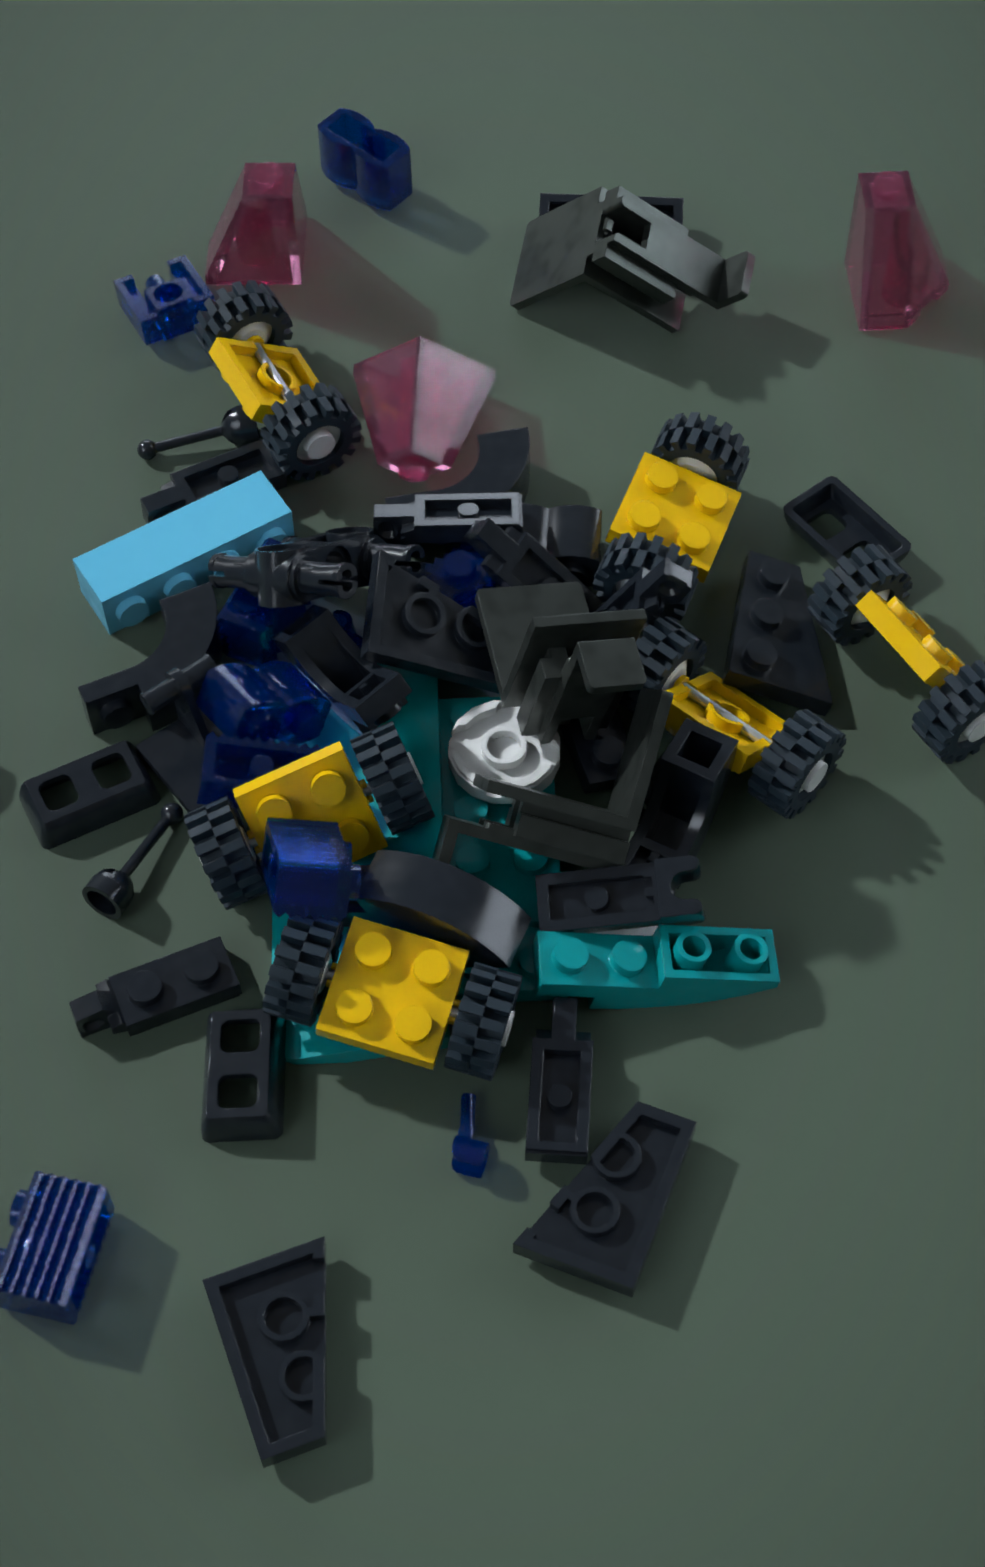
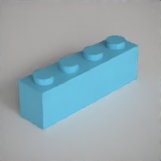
[73,470,295,635]

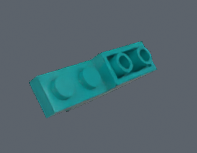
[532,924,780,1009]

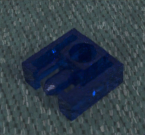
[113,255,215,346]

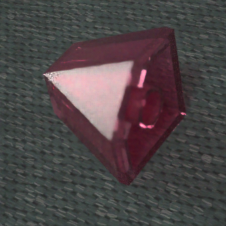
[205,162,307,285]
[844,170,949,331]
[353,336,496,482]

